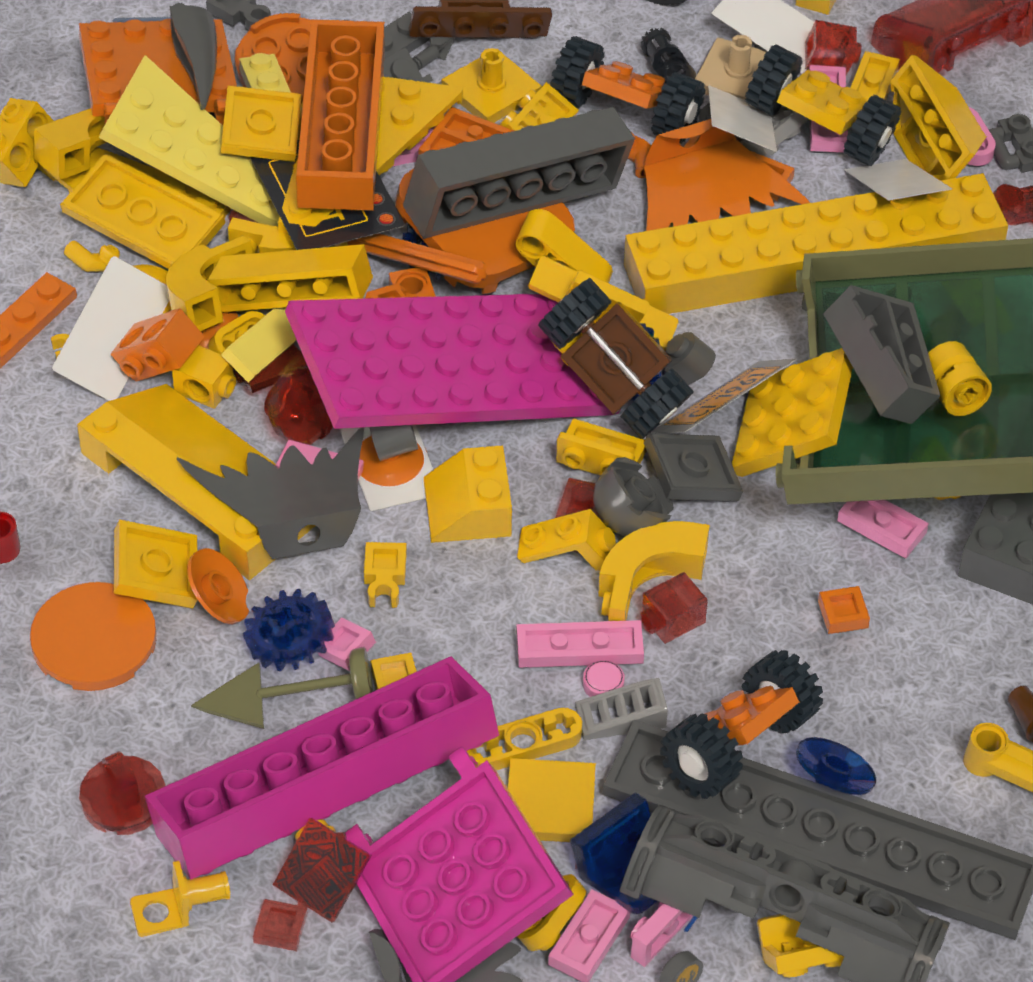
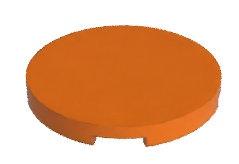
[235,13,311,103]
[30,582,157,691]

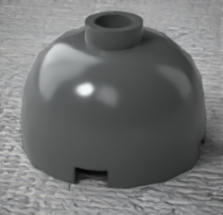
[593,457,674,537]

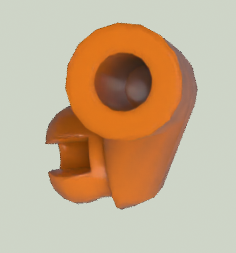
[628,132,651,178]

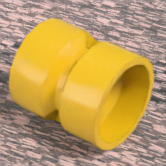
[928,341,992,416]

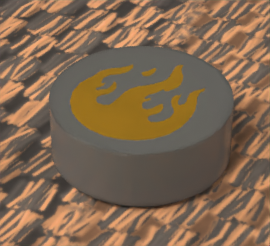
[659,951,703,982]

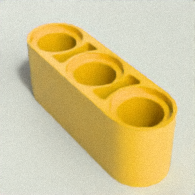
[515,209,613,283]

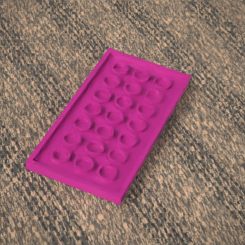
[285,294,621,429]

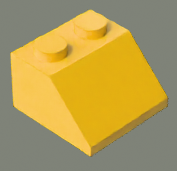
[424,445,512,543]

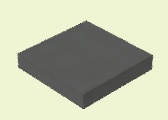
[644,433,744,501]

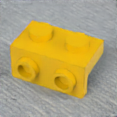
[556,418,647,476]
[757,914,844,977]

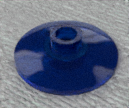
[796,737,876,795]

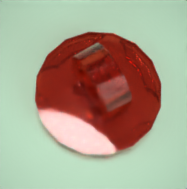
[264,366,333,445]
[79,751,166,835]

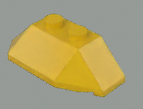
[890,55,986,181]

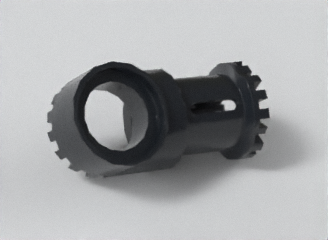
[640,28,696,84]

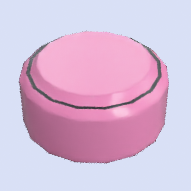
[583,661,625,697]

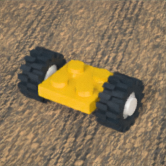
[745,44,901,166]

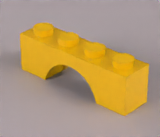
[34,108,108,181]

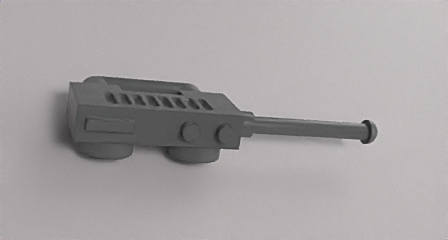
[988,114,1033,173]

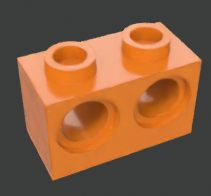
[111,308,205,381]

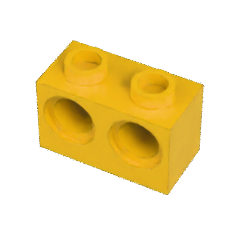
[0,98,54,187]

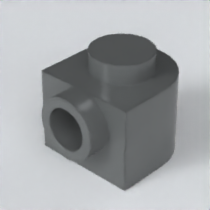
[663,332,716,385]

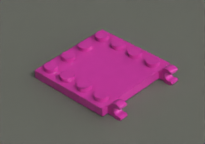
[343,746,574,982]

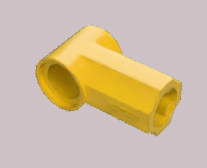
[963,722,1033,792]

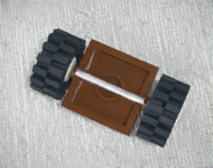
[538,278,694,439]

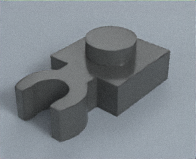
[206,0,271,30]

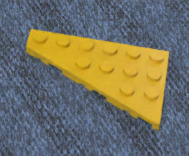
[278,77,463,233]

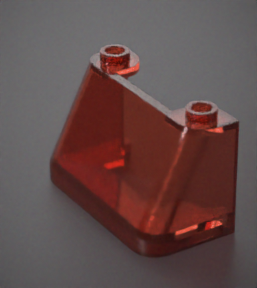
[871,0,1033,73]

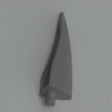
[170,3,217,110]

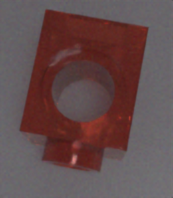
[805,20,861,75]
[640,572,708,644]

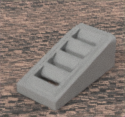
[575,678,668,740]

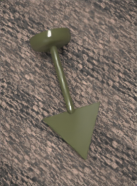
[191,647,373,729]

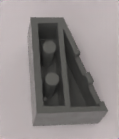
[823,285,940,424]

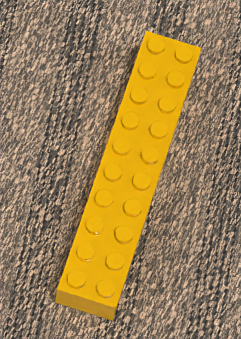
[623,173,1008,314]

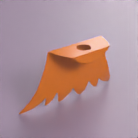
[644,119,810,231]

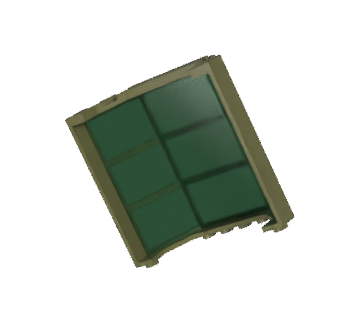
[775,238,1033,505]

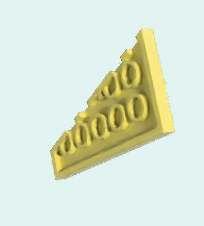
[99,55,279,226]

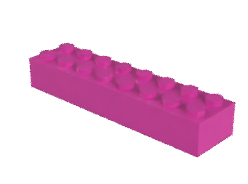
[145,656,499,880]

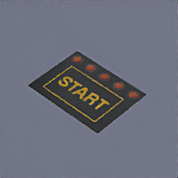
[250,140,405,250]

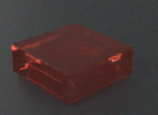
[253,899,308,951]

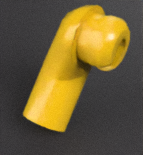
[64,240,120,272]

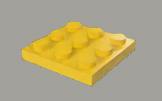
[732,348,853,477]

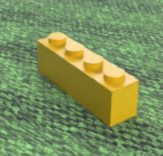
[208,244,373,312]

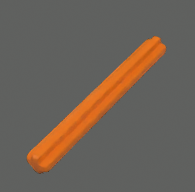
[347,233,488,284]

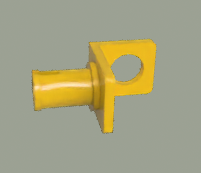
[130,861,231,937]

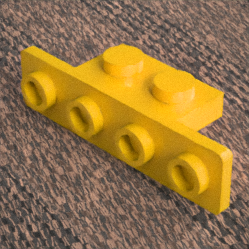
[528,256,679,351]

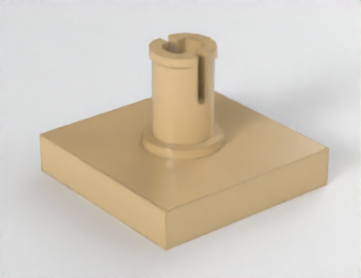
[696,35,767,100]

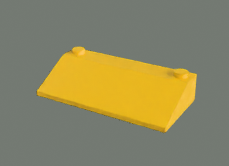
[77,384,316,581]

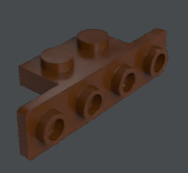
[409,0,552,38]

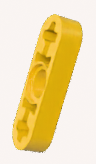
[467,708,582,770]

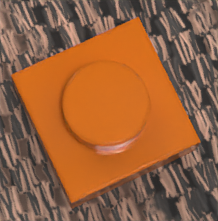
[818,586,870,634]

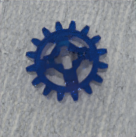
[243,589,335,671]

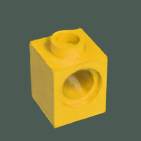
[172,345,236,409]

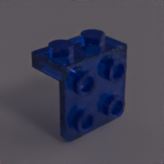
[570,792,658,914]

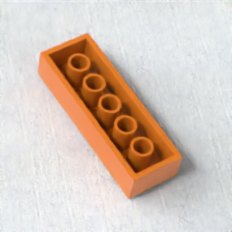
[296,19,385,211]

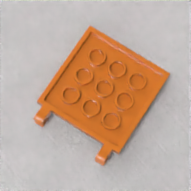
[79,18,237,125]

